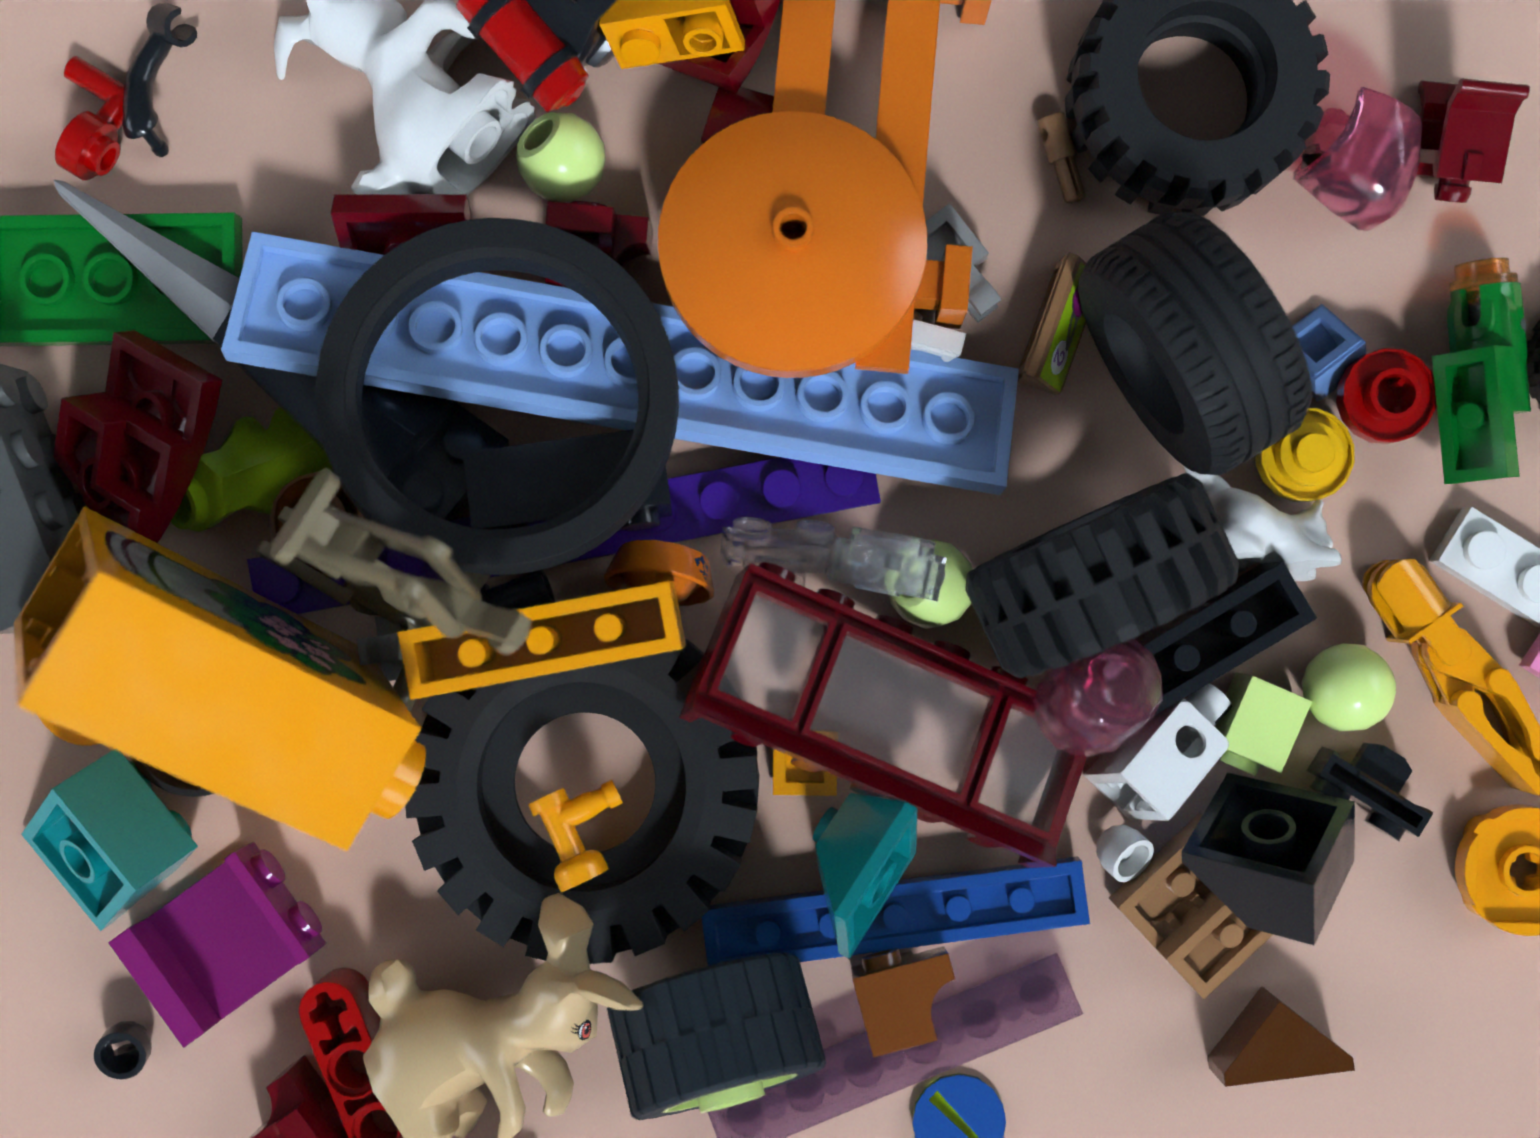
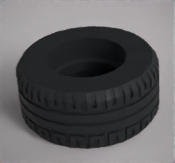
[1078,212,1312,475]

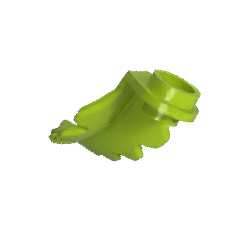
[171,407,333,532]

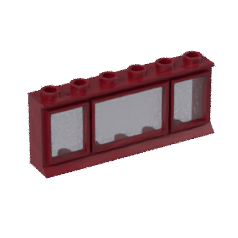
[679,562,1103,868]

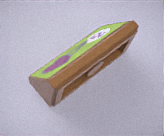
[1018,252,1086,395]

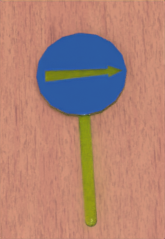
[912,1073,1006,1138]

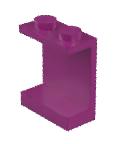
[108,842,327,1048]

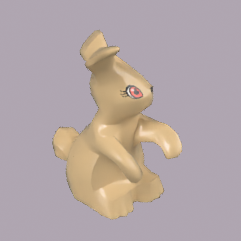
[363,893,643,1138]

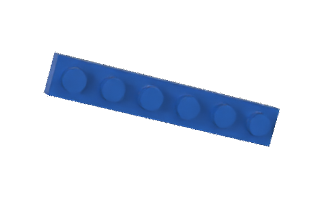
[701,856,1090,966]

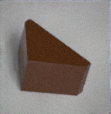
[1208,986,1355,1087]

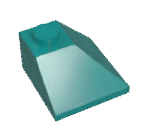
[813,793,917,960]

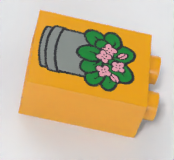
[14,506,426,851]

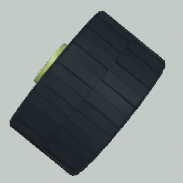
[607,952,827,1120]

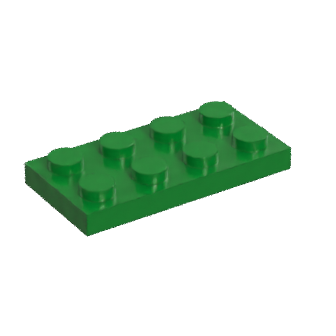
[0,212,243,346]

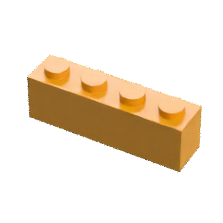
[398,581,686,700]

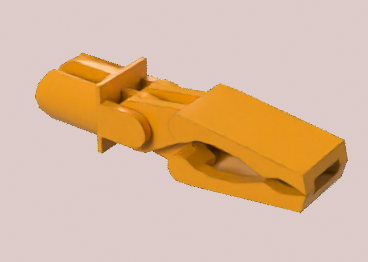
[1362,559,1540,796]

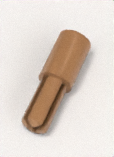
[1037,112,1086,204]

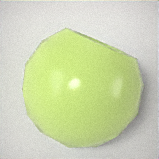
[516,112,606,202]
[886,539,973,629]
[1302,643,1396,731]

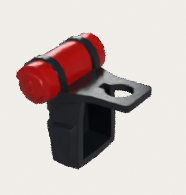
[456,0,618,113]

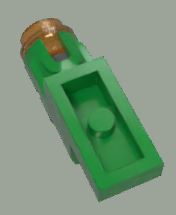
[1432,257,1531,485]

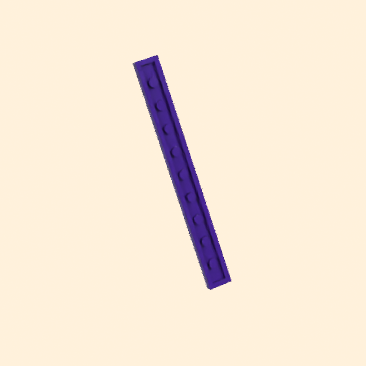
[247,457,881,615]

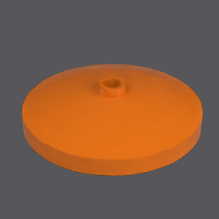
[658,111,927,378]

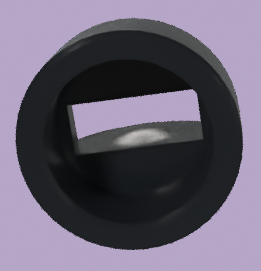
[94,1021,152,1079]

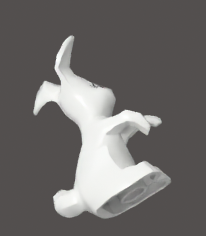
[274,0,536,196]

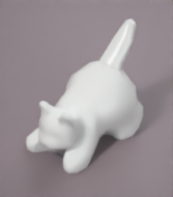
[1184,466,1342,581]

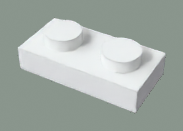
[1429,507,1540,627]

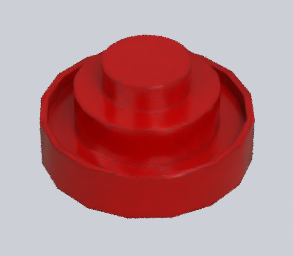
[1336,348,1436,444]

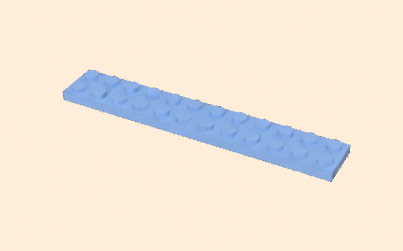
[221,231,1019,495]

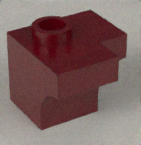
[545,201,653,288]
[250,1055,348,1138]

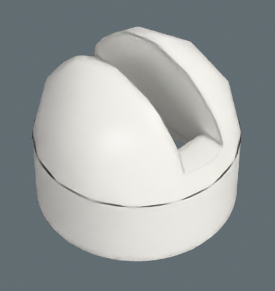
[1096,825,1154,882]

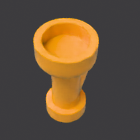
[528,779,623,892]

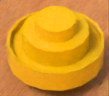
[1256,408,1355,502]

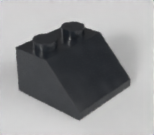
[1181,773,1355,945]

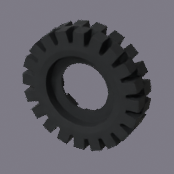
[405,639,760,964]

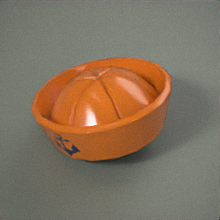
[604,540,715,606]

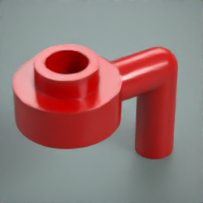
[55,56,124,181]

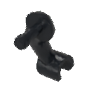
[122,3,197,157]

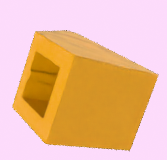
[599,0,745,69]

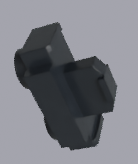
[1306,742,1433,841]

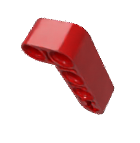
[299,967,403,1138]

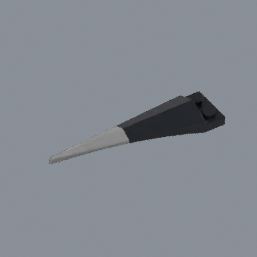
[54,180,509,522]

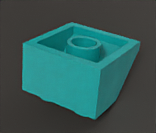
[21,749,198,931]

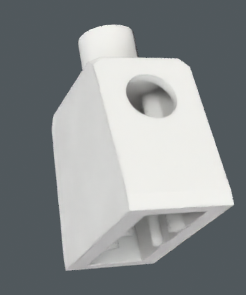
[1083,683,1232,821]

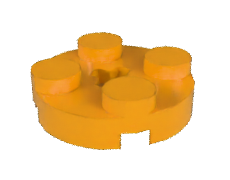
[1455,804,1540,936]

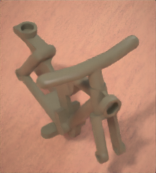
[256,469,531,712]

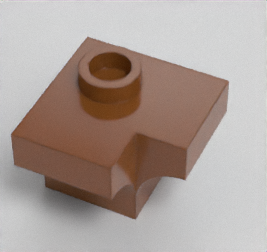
[851,946,955,1058]

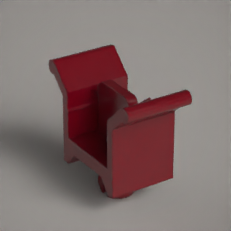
[1410,79,1530,203]

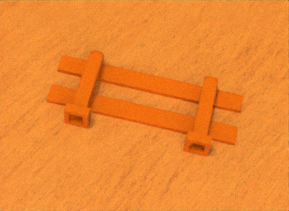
[772,0,992,374]

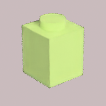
[1215,672,1312,776]

